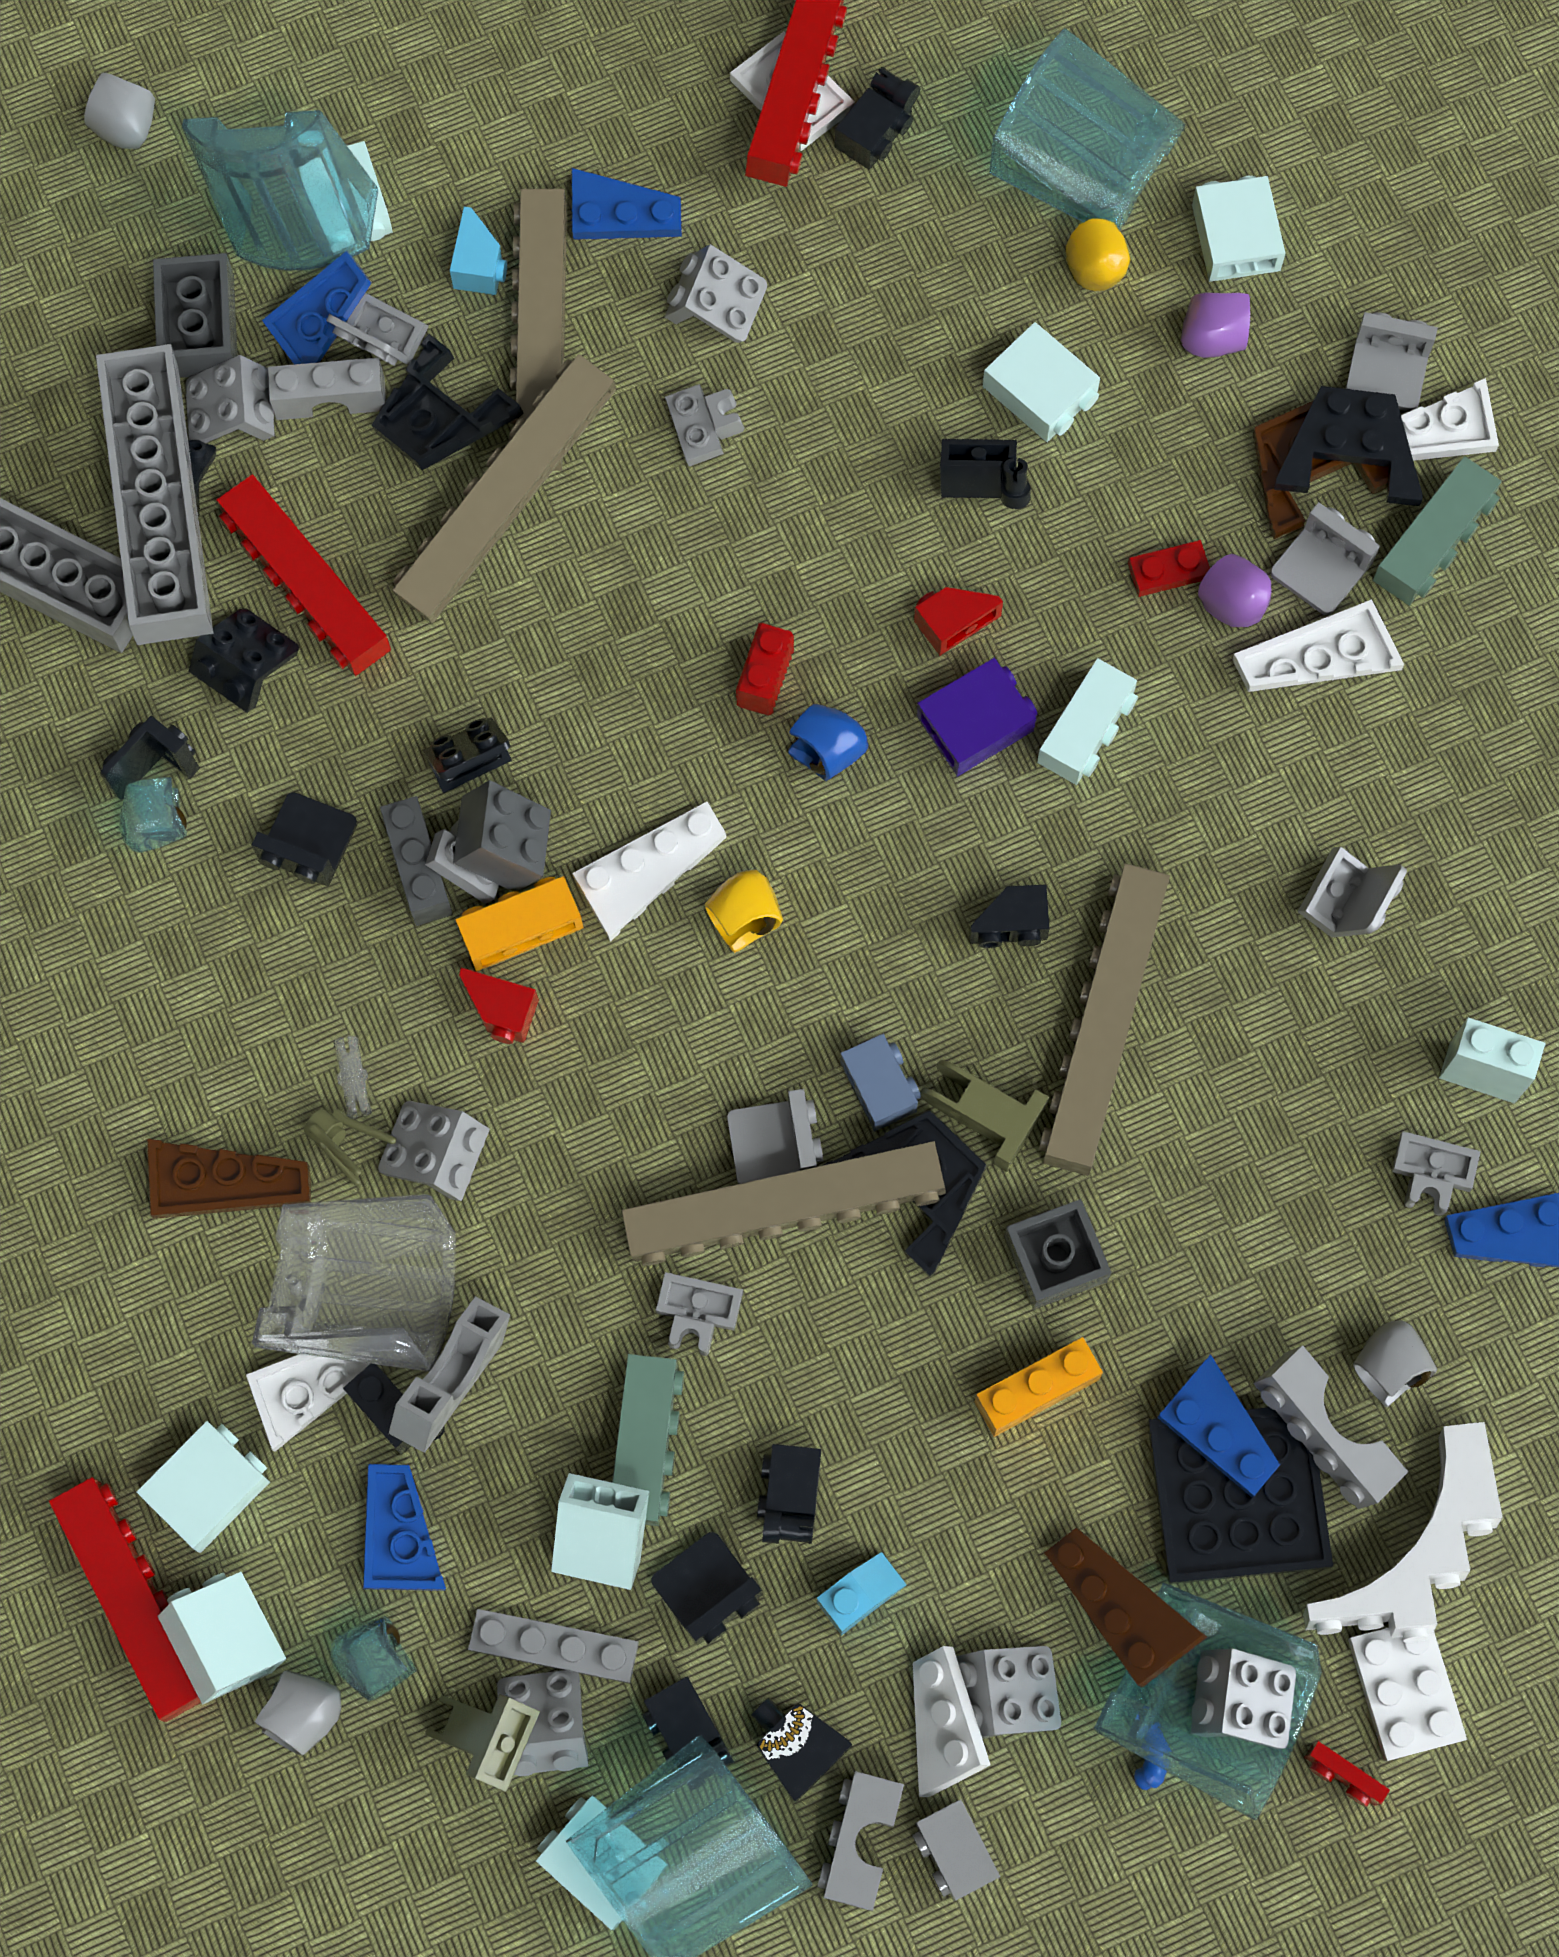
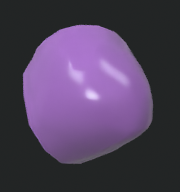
[1181,293,1250,358]
[1198,554,1271,627]

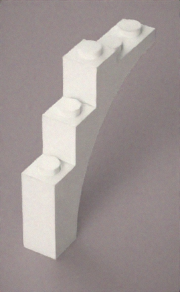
[1303,1422,1503,1642]

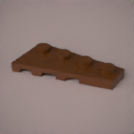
[147,1139,312,1219]
[1044,1528,1208,1688]

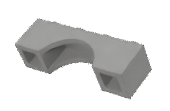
[389,1296,510,1453]
[1253,1345,1408,1509]

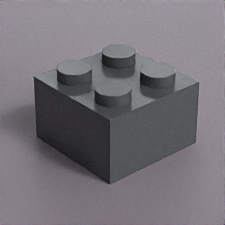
[453,780,551,891]
[1004,1199,1112,1310]

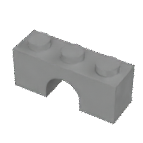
[268,358,386,420]
[818,1771,904,1911]

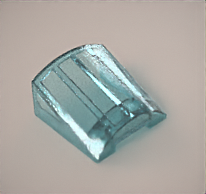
[989,28,1186,231]
[182,110,378,271]
[1094,1582,1322,1821]
[565,1735,813,1957]

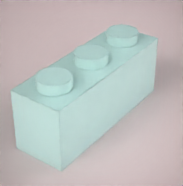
[1037,658,1138,785]

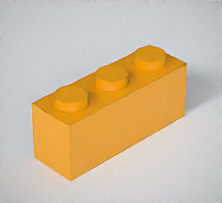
[455,876,584,972]
[974,1337,1103,1437]

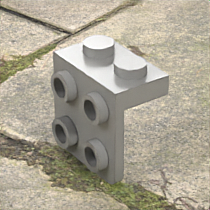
[665,244,767,343]
[326,293,429,366]
[1346,312,1438,412]
[186,355,275,443]
[1271,502,1380,615]
[1297,847,1407,938]
[727,1089,823,1184]
[378,1101,490,1201]
[956,1646,1061,1739]
[1190,1649,1296,1749]
[497,1670,588,1776]

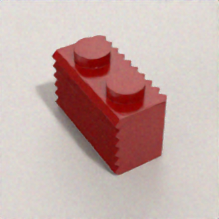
[736,623,794,716]

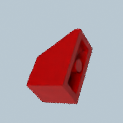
[914,587,1003,656]
[459,967,539,1044]

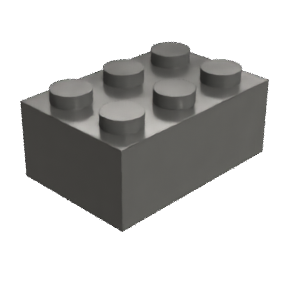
[153,253,238,378]

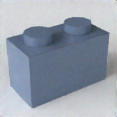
[840,1034,921,1132]

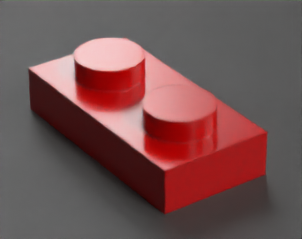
[1128,540,1210,597]
[1304,1741,1390,1807]

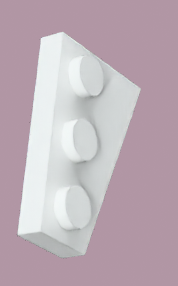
[1401,378,1499,461]
[246,1331,372,1452]
[913,1646,990,1797]

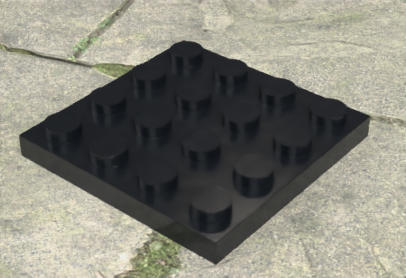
[1147,1407,1333,1584]

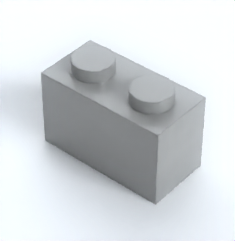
[912,1799,1000,1901]

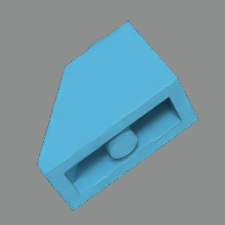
[450,206,507,295]
[817,1552,906,1636]

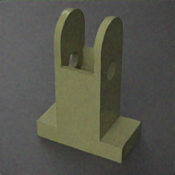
[920,1060,1049,1172]
[425,1694,540,1792]

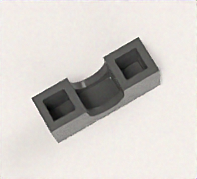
[380,796,453,926]

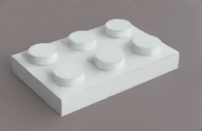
[730,31,855,151]
[1348,1628,1467,1762]

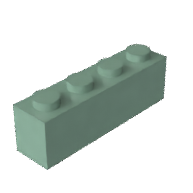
[1373,456,1502,606]
[612,1354,684,1526]

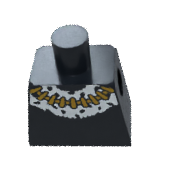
[751,1698,852,1803]

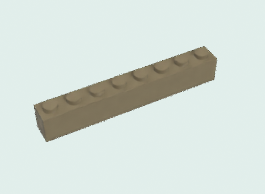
[508,189,567,471]
[393,354,616,624]
[1038,863,1170,1176]
[622,1141,946,1266]

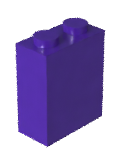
[916,657,1037,777]

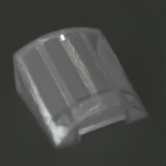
[252,1194,456,1371]

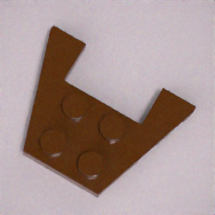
[1253,400,1389,539]

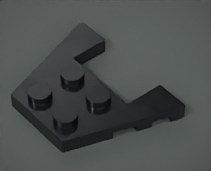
[372,334,524,470]
[1274,386,1423,506]
[822,1110,987,1278]

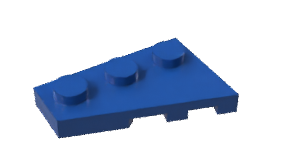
[572,168,682,240]
[262,251,372,365]
[1444,1193,1559,1267]
[1157,1354,1280,1498]
[363,1464,446,1591]

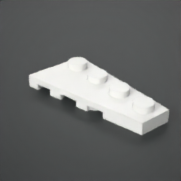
[1232,600,1404,692]
[573,802,726,942]

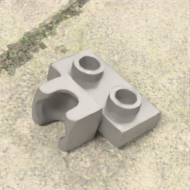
[665,384,745,467]
[425,820,499,904]
[1392,1131,1481,1216]
[656,1272,743,1356]

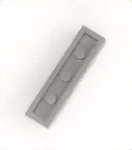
[468,1609,639,1684]

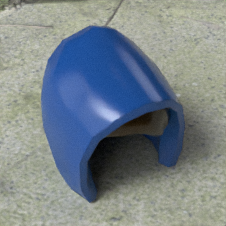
[788,704,869,782]

